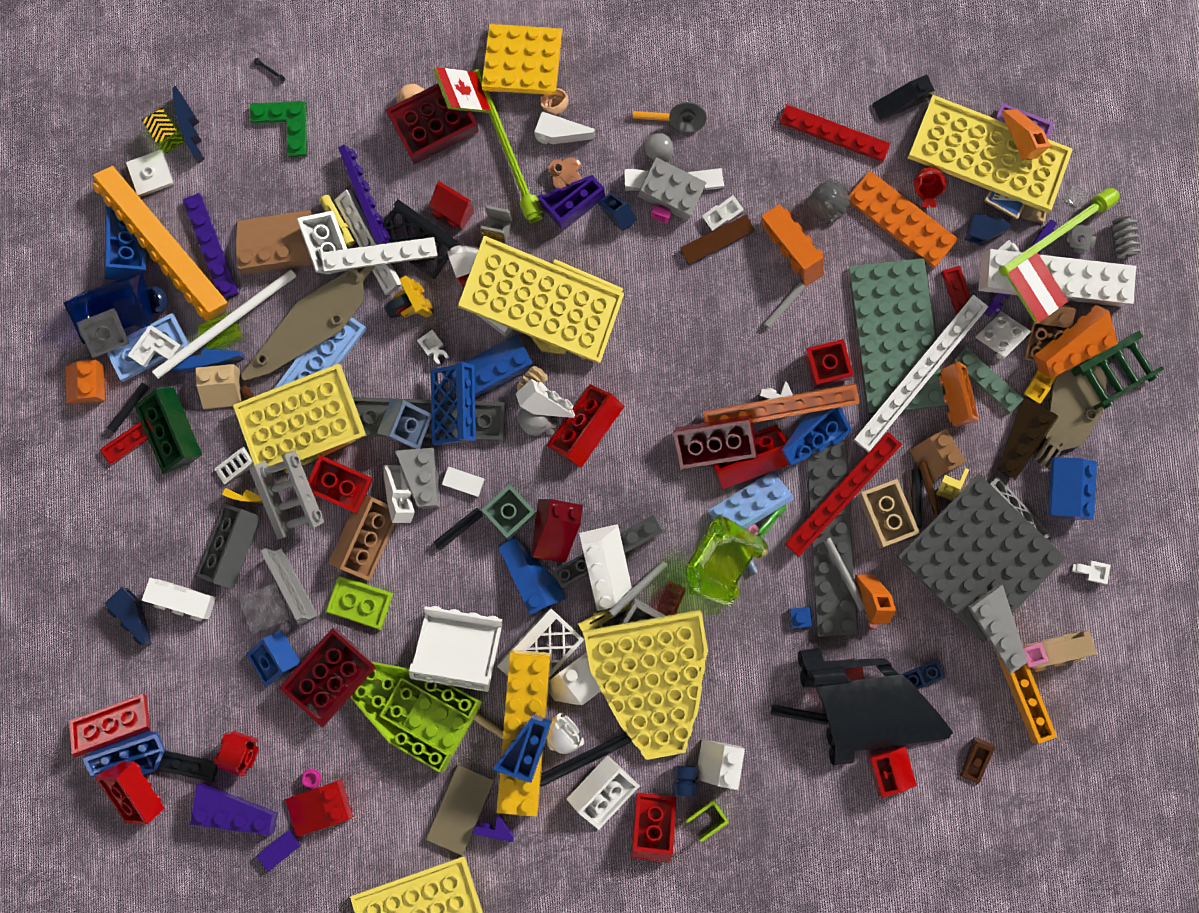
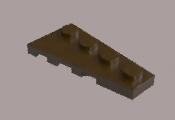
[998,397,1059,480]

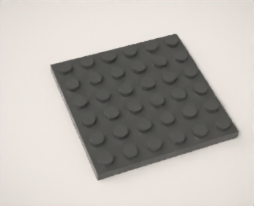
[897,474,1066,642]

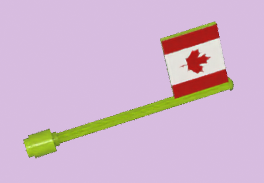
[433,67,543,223]

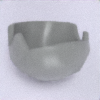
[644,133,674,162]

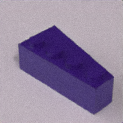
[190,782,278,835]

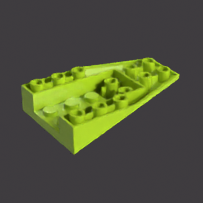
[350,662,483,772]

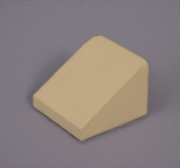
[1022,204,1047,224]

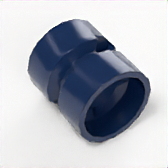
[672,766,699,796]

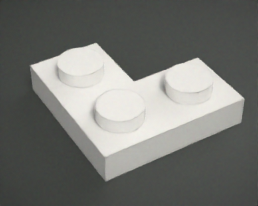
[128,325,183,367]

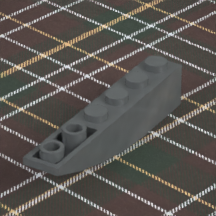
[553,515,666,588]

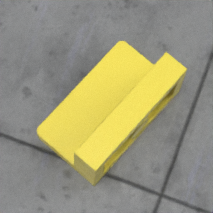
[936,468,969,501]

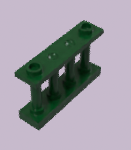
[1071,330,1164,409]

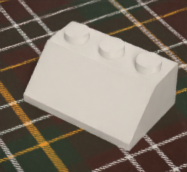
[297,211,347,274]
[567,755,640,830]

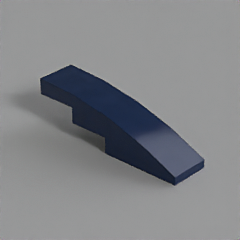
[172,86,205,163]

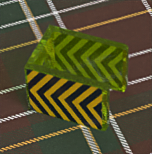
[141,107,185,154]

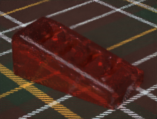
[656,580,686,615]

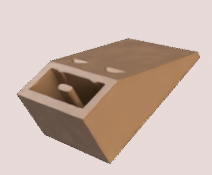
[1024,304,1076,361]

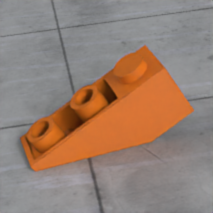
[1001,109,1050,160]
[855,574,896,625]

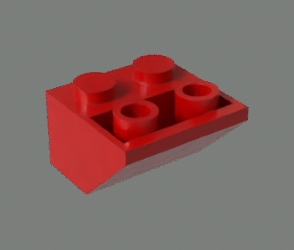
[867,746,917,798]

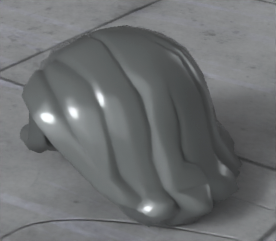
[807,180,850,222]

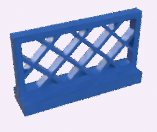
[431,362,476,446]

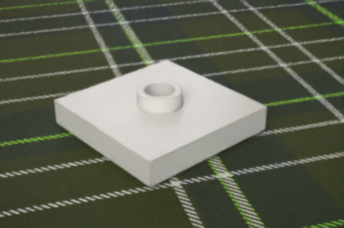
[126,150,174,197]

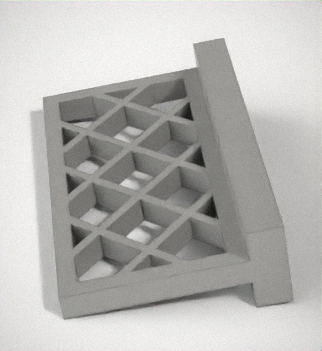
[261,548,318,625]

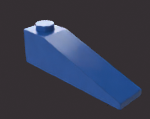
[104,205,146,281]

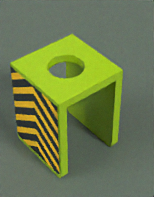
[684,798,729,843]

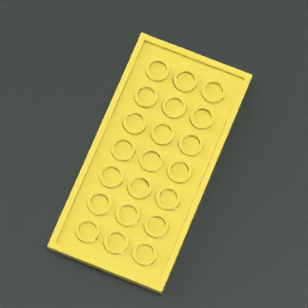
[908,95,1073,213]
[457,236,624,364]

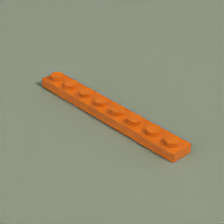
[703,383,860,423]

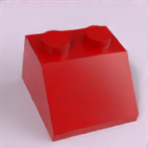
[429,181,474,230]

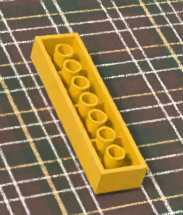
[497,650,551,817]

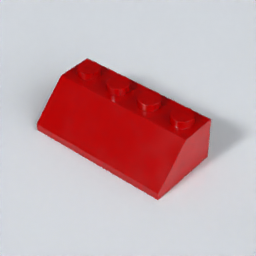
[546,384,625,468]
[711,425,789,490]

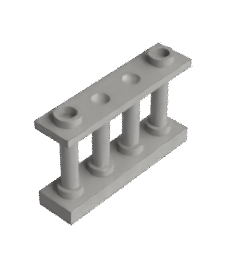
[249,450,324,539]

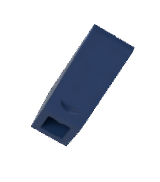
[104,587,152,646]

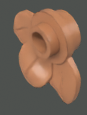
[548,158,582,189]

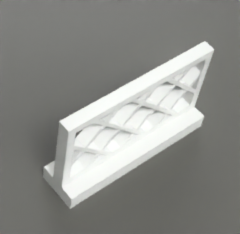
[496,607,584,678]

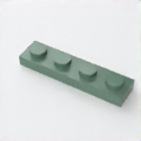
[952,347,1023,413]

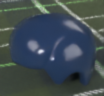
[141,286,168,316]

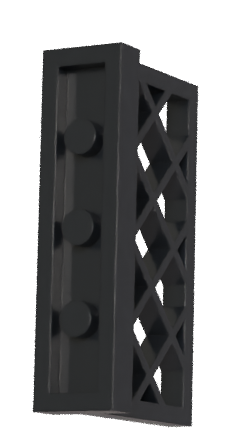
[382,199,461,280]

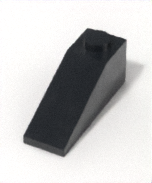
[872,74,935,120]

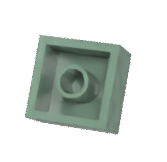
[481,484,536,540]

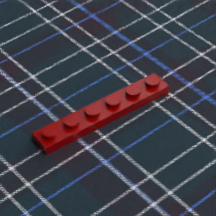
[779,104,891,162]

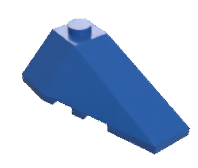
[782,407,852,465]
[498,538,566,616]

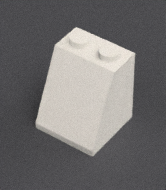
[697,739,745,790]

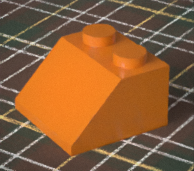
[65,360,105,404]

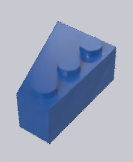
[492,714,553,783]

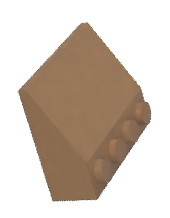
[236,210,313,275]

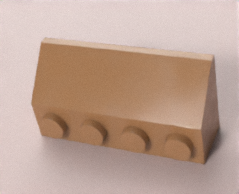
[328,495,395,581]

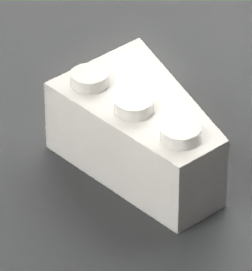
[142,578,216,622]

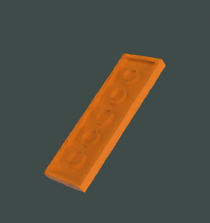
[849,171,958,269]

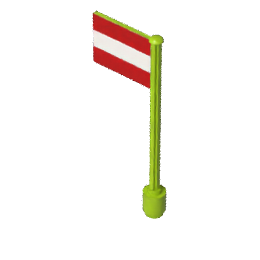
[999,188,1120,324]

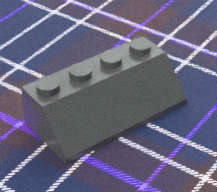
[195,503,261,589]

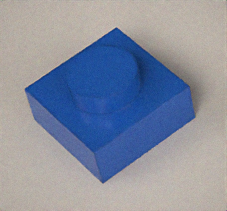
[789,607,812,628]

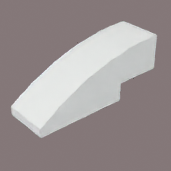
[384,465,415,523]

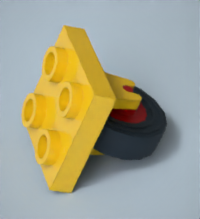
[385,275,433,318]

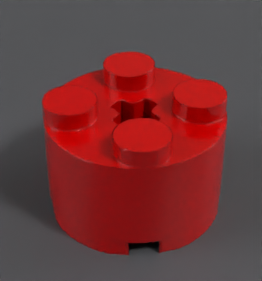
[214,731,259,777]

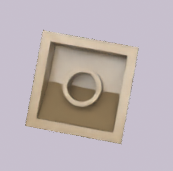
[196,364,242,409]

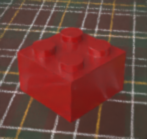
[804,339,854,389]

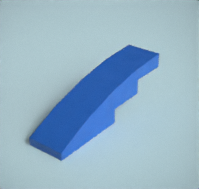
[163,349,245,373]

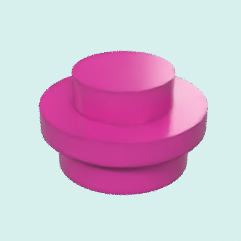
[301,769,322,789]

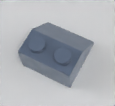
[377,398,432,449]

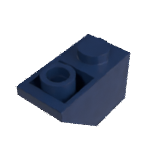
[965,213,1011,245]

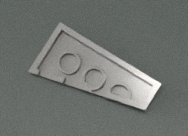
[968,584,1028,673]

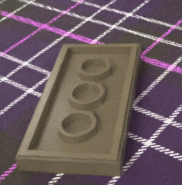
[426,764,494,856]

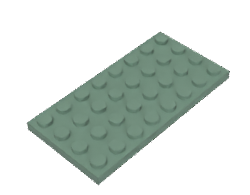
[848,258,945,414]

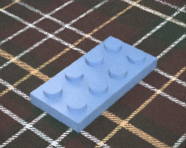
[107,313,189,382]
[708,471,794,540]

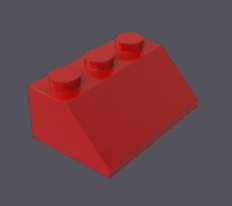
[95,761,165,825]

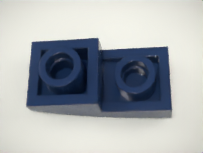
[902,659,945,689]

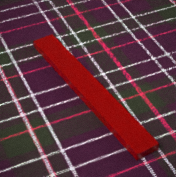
[784,432,903,558]

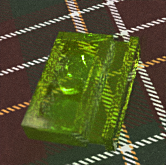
[197,311,243,349]

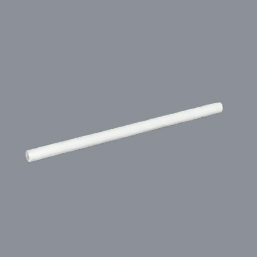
[152,269,296,379]

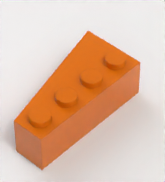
[761,204,824,286]
[1034,305,1118,378]

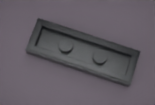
[157,750,218,782]

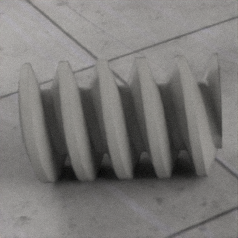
[1111,216,1141,259]

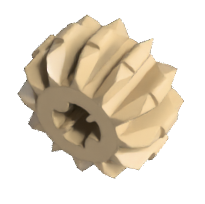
[517,366,547,391]

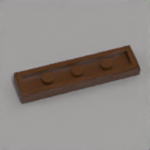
[680,214,755,265]

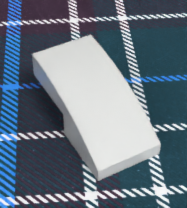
[702,195,744,231]

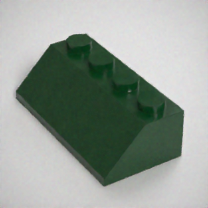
[134,387,202,474]

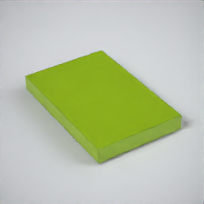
[326,575,394,630]

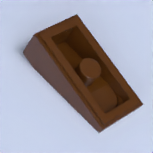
[960,737,995,784]

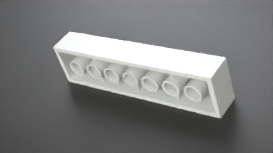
[979,249,1136,307]

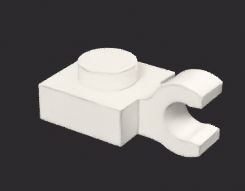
[1072,561,1110,584]

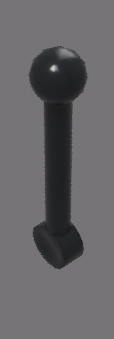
[254,58,286,82]

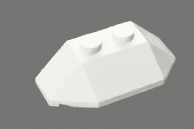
[548,652,601,705]

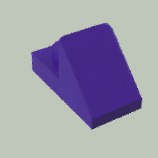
[474,813,515,842]

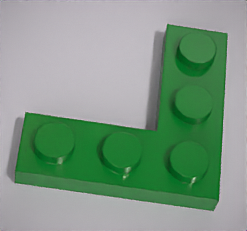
[250,101,307,157]

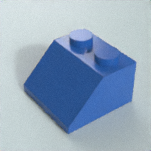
[246,630,301,687]

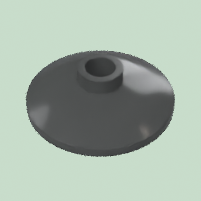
[669,102,706,132]

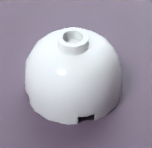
[546,713,584,754]

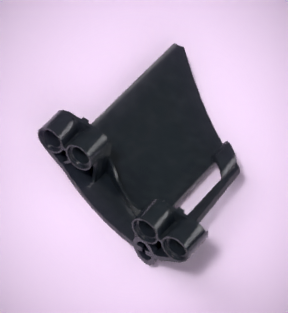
[798,648,953,766]

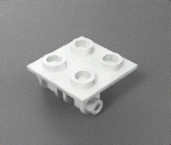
[975,311,1031,360]

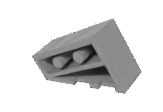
[395,448,440,509]

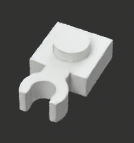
[417,330,449,365]

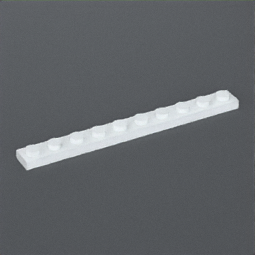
[853,295,989,452]

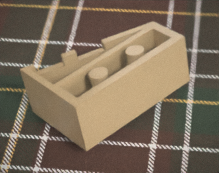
[1023,631,1097,672]

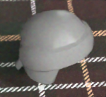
[518,408,558,436]

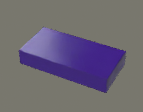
[257,830,301,872]

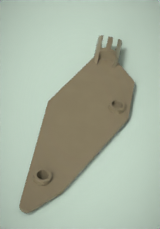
[241,266,375,381]
[1033,307,1110,469]

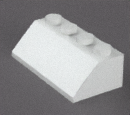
[579,524,632,611]

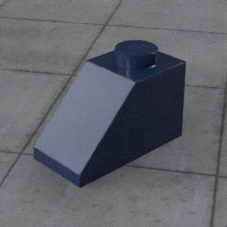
[598,192,637,231]

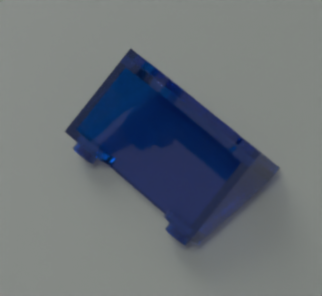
[63,272,153,344]

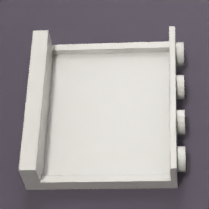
[409,606,502,692]

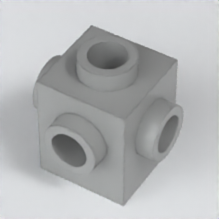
[1066,225,1096,254]

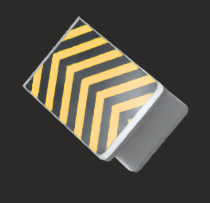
[480,205,512,243]

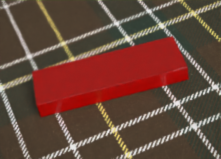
[941,265,971,315]
[99,418,154,466]

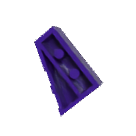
[537,175,606,231]

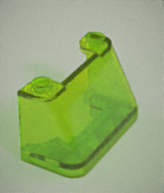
[685,515,768,606]

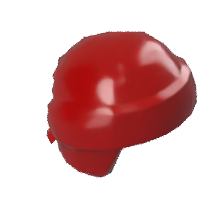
[913,167,946,208]

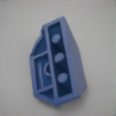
[82,730,165,777]

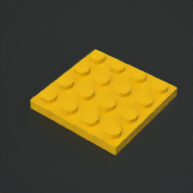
[482,24,562,95]

